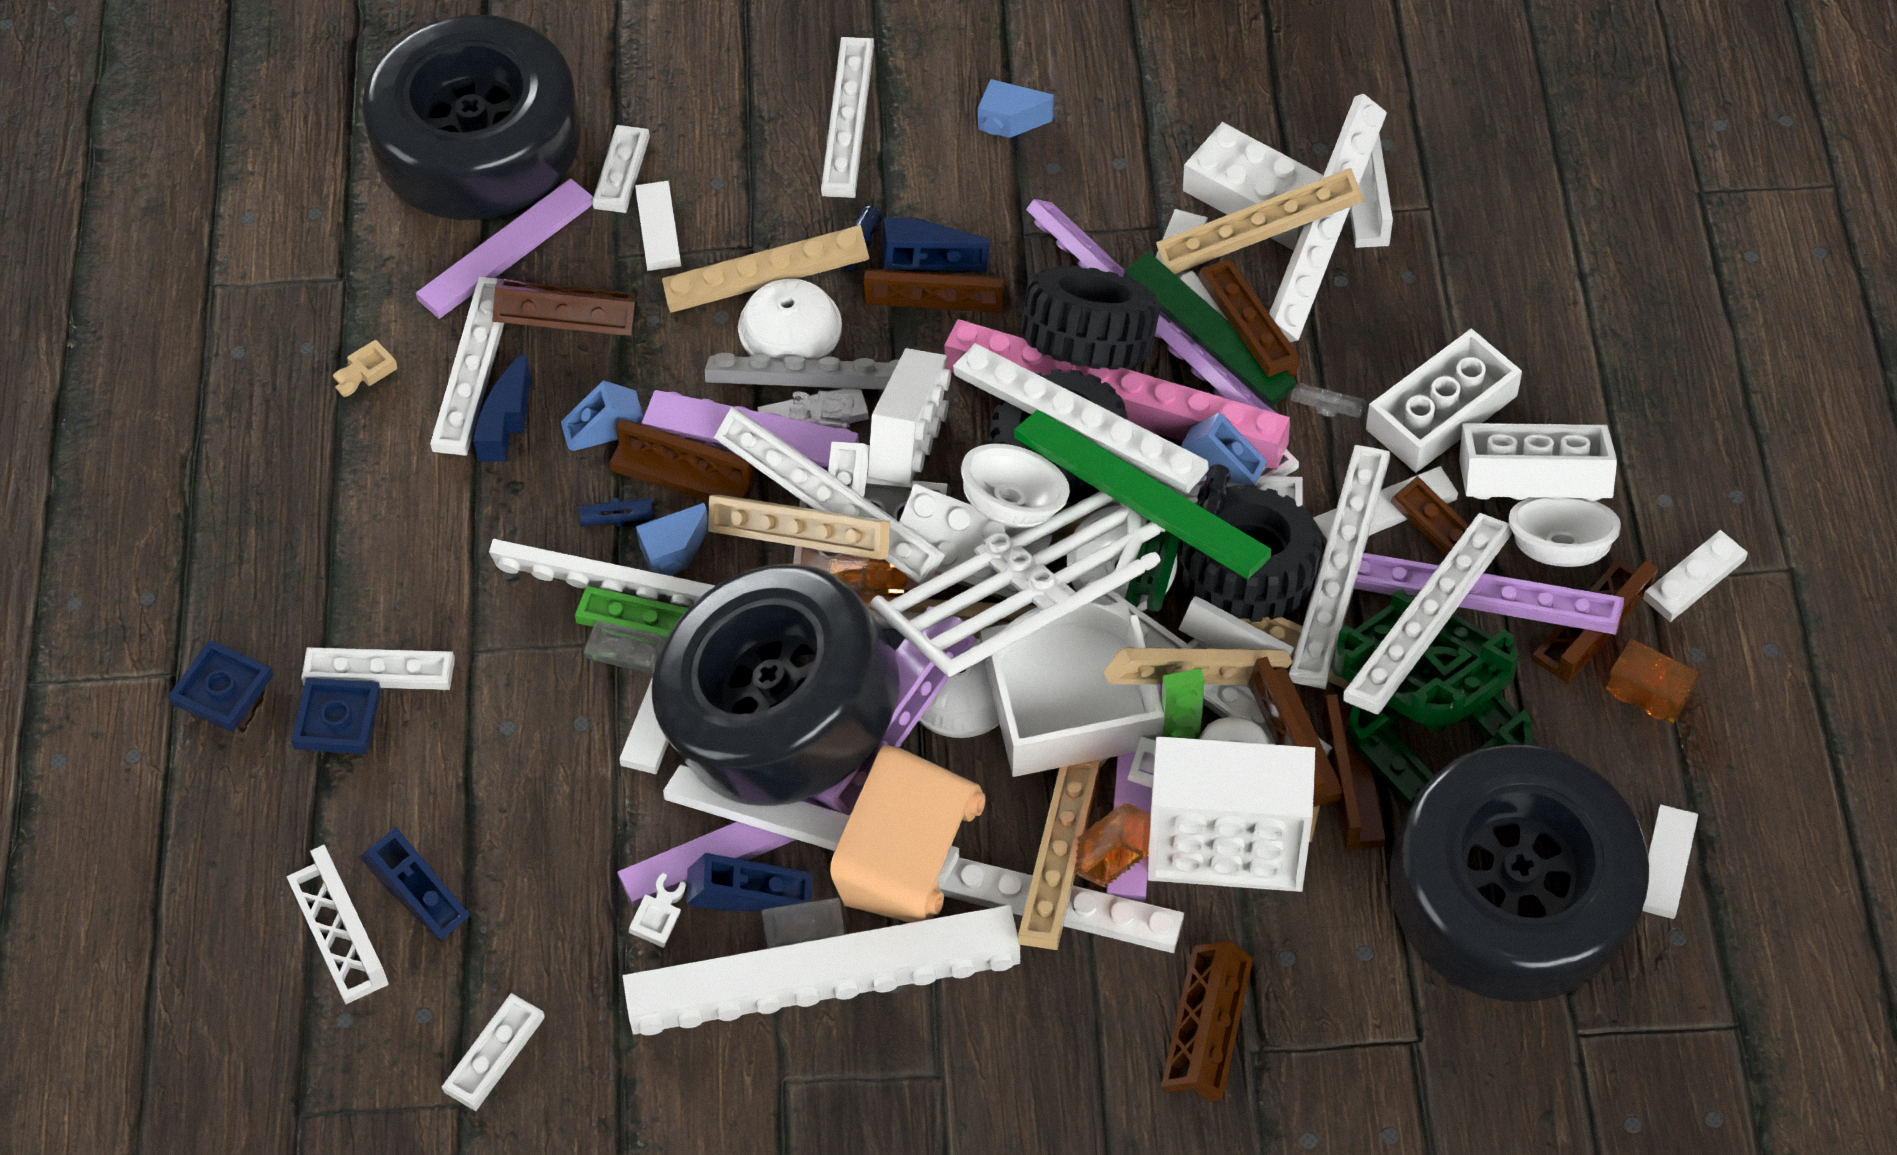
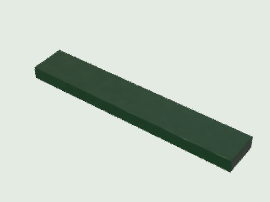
[1123,252,1297,408]

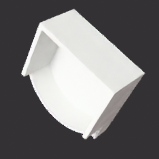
[980,601,1165,777]
[1148,736,1315,892]

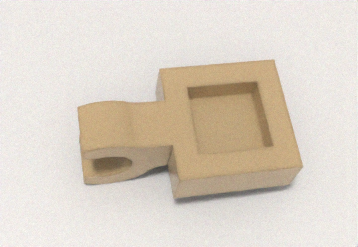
[333,339,398,397]

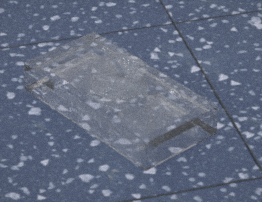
[1290,383,1366,418]
[762,898,845,949]

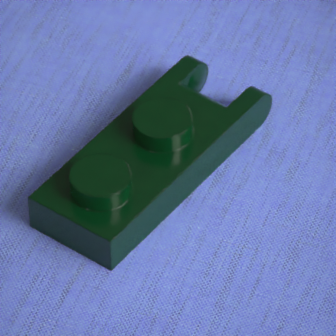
[1125,519,1181,611]

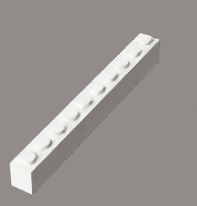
[622,905,1020,1035]

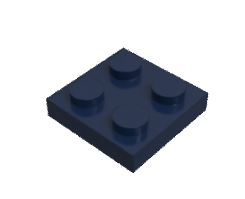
[168,640,274,732]
[291,678,382,754]

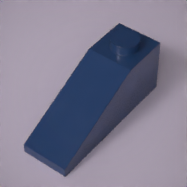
[881,218,990,271]
[359,827,471,941]
[686,853,812,911]

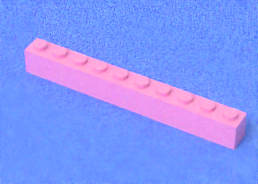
[944,319,1290,470]

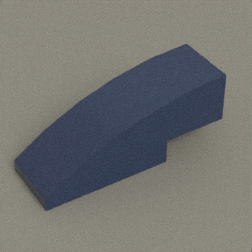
[473,355,531,462]

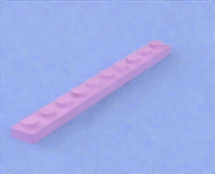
[1026,199,1276,413]

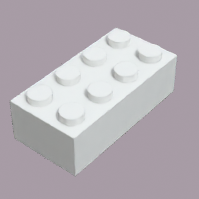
[1183,122,1324,250]
[1366,328,1522,473]
[868,348,951,485]
[1459,423,1617,501]
[899,483,1052,601]

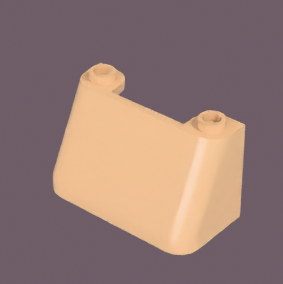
[830,745,985,923]

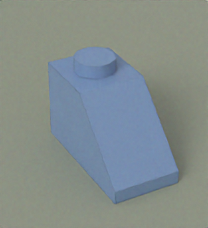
[978,79,1054,138]
[561,380,644,451]
[1180,412,1267,486]
[636,503,708,576]

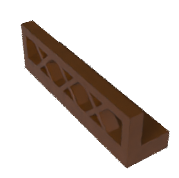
[1198,259,1300,379]
[864,269,1006,313]
[492,279,635,336]
[609,419,755,502]
[1532,558,1659,684]
[1248,657,1343,807]
[1322,694,1385,850]
[1161,940,1253,1102]

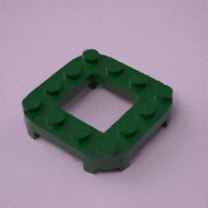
[1333,589,1519,732]
[1345,644,1533,809]

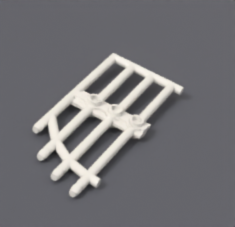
[871,472,1166,678]

